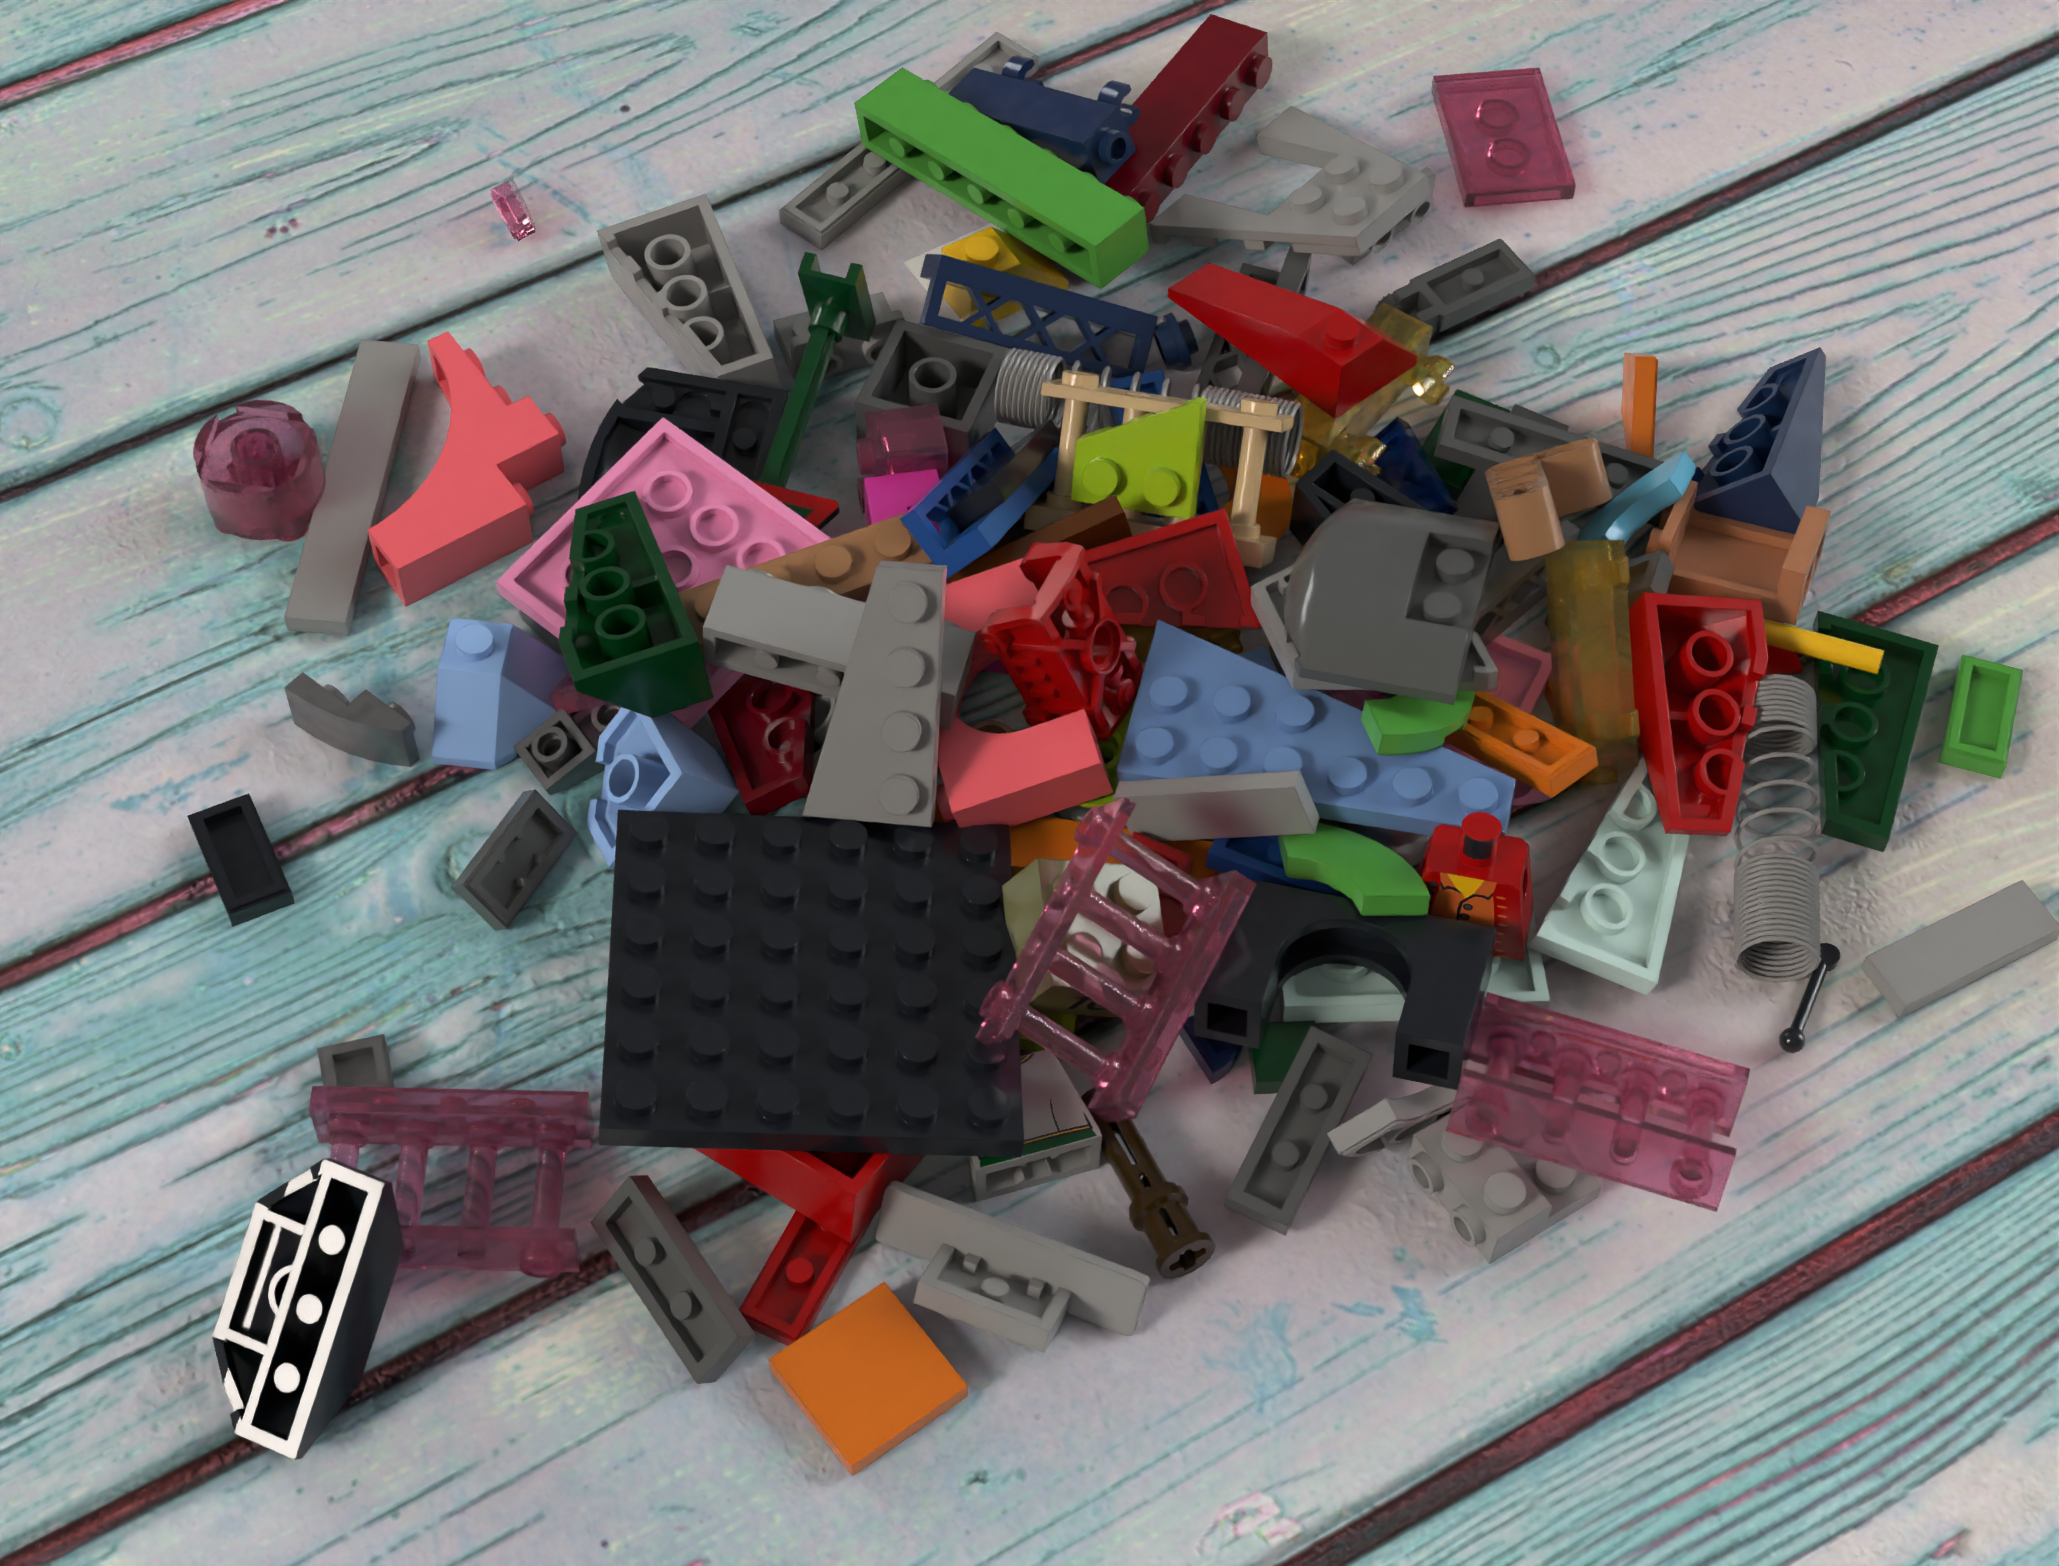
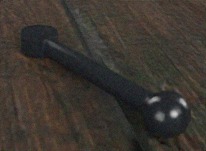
[1779,943,1840,1053]

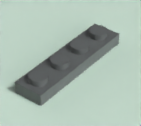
[1434,395,1664,527]

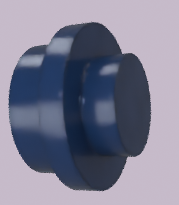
[1153,312,1199,370]

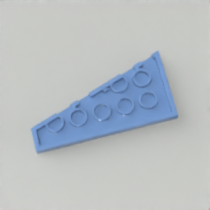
[1116,620,1516,836]

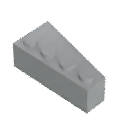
[597,194,782,390]

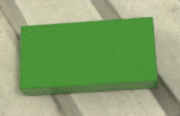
[1938,654,2023,779]

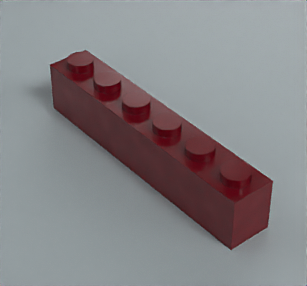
[1104,14,1272,223]

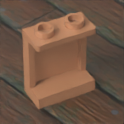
[1645,480,1831,625]

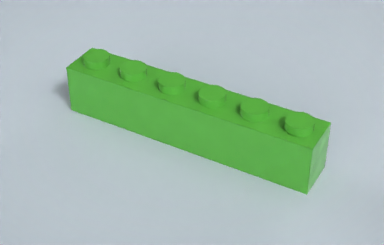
[854,67,1149,289]

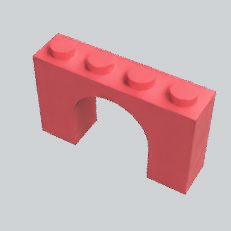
[936,558,1114,828]

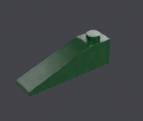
[558,491,714,718]

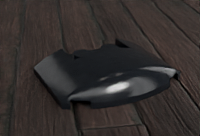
[578,367,788,500]

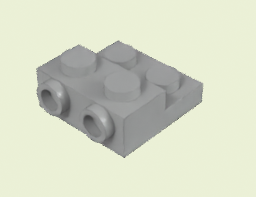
[1407,1084,1602,1264]

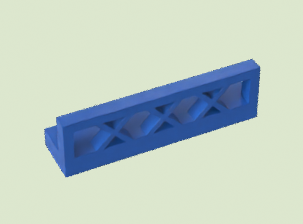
[900,427,1059,579]

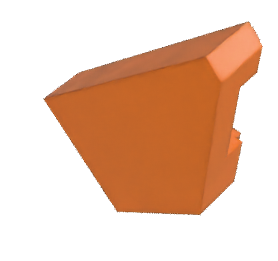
[1621,353,1658,458]

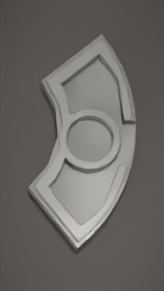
[1327,1076,1482,1157]

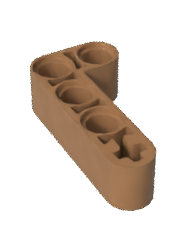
[1485,438,1613,561]

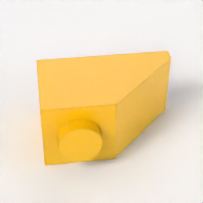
[941,227,1068,328]

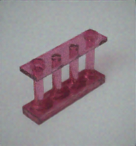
[975,797,1257,1123]
[1446,992,1750,1212]
[309,1086,594,1278]

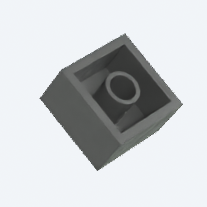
[855,319,1009,474]

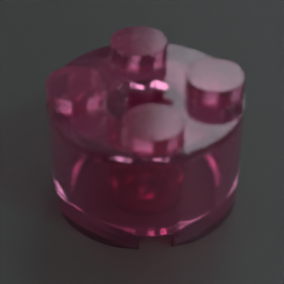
[193,400,326,542]

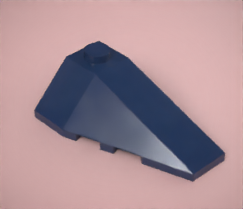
[1691,347,1826,534]

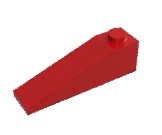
[1167,263,1418,419]
[1615,592,1768,836]

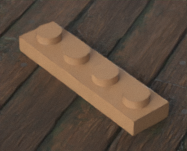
[678,512,933,652]

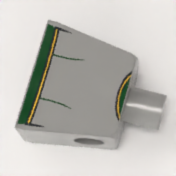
[967,1050,1102,1202]

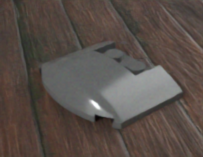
[1284,498,1501,705]

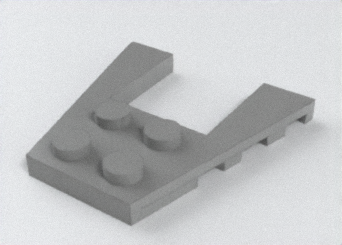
[1149,106,1431,256]

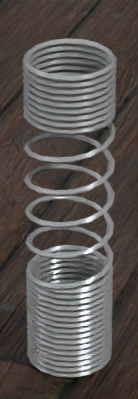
[994,347,1304,479]
[1733,674,1821,983]

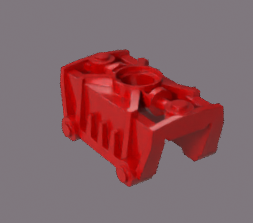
[978,542,1145,741]

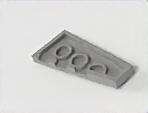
[802,560,947,827]

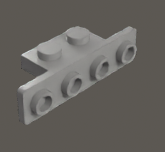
[875,1180,1150,1353]

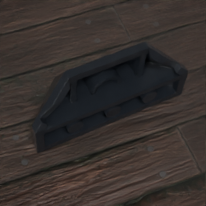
[212,1158,404,1460]

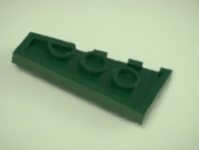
[1813,611,1939,852]

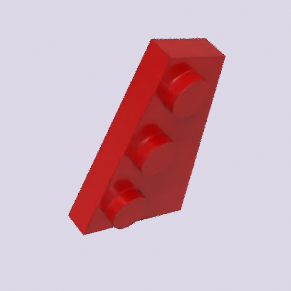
[1084,508,1262,630]

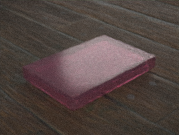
[1431,68,1576,208]

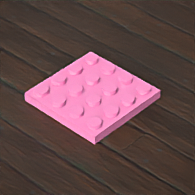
[496,417,832,729]

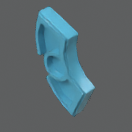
[1567,450,1696,576]

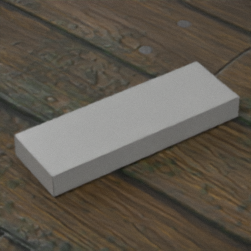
[1113,771,1320,842]
[1861,880,2059,1018]

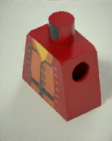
[1416,812,1534,961]

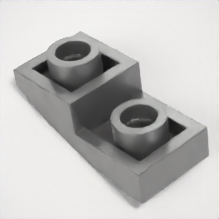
[284,672,419,767]
[513,699,621,795]

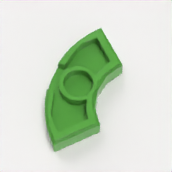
[1360,691,1475,756]
[1277,823,1430,916]

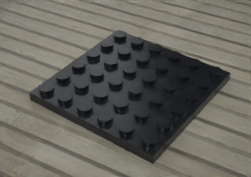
[599,810,1024,1158]

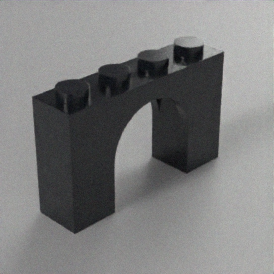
[1194,876,1496,1091]

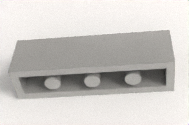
[702,565,976,730]

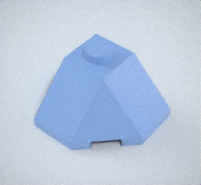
[432,618,578,770]
[586,707,739,868]

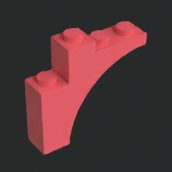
[367,331,566,607]

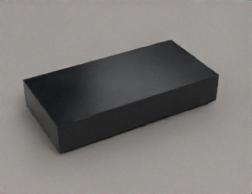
[187,793,295,927]

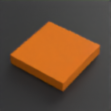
[769,1282,968,1476]

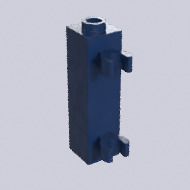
[948,55,1141,184]

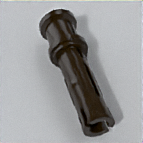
[1081,1084,1215,1279]

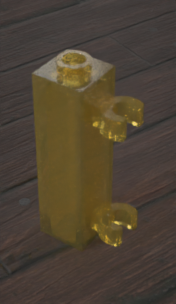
[1290,302,1455,479]
[1545,540,1640,786]

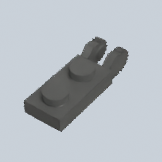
[1373,238,1535,349]

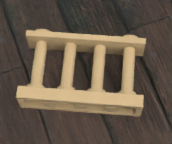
[1023,370,1294,568]

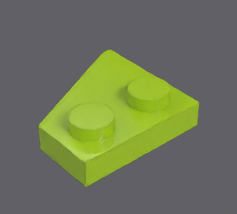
[1071,397,1208,519]

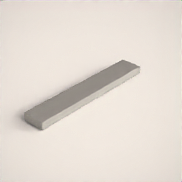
[779,32,1038,250]
[284,339,421,636]

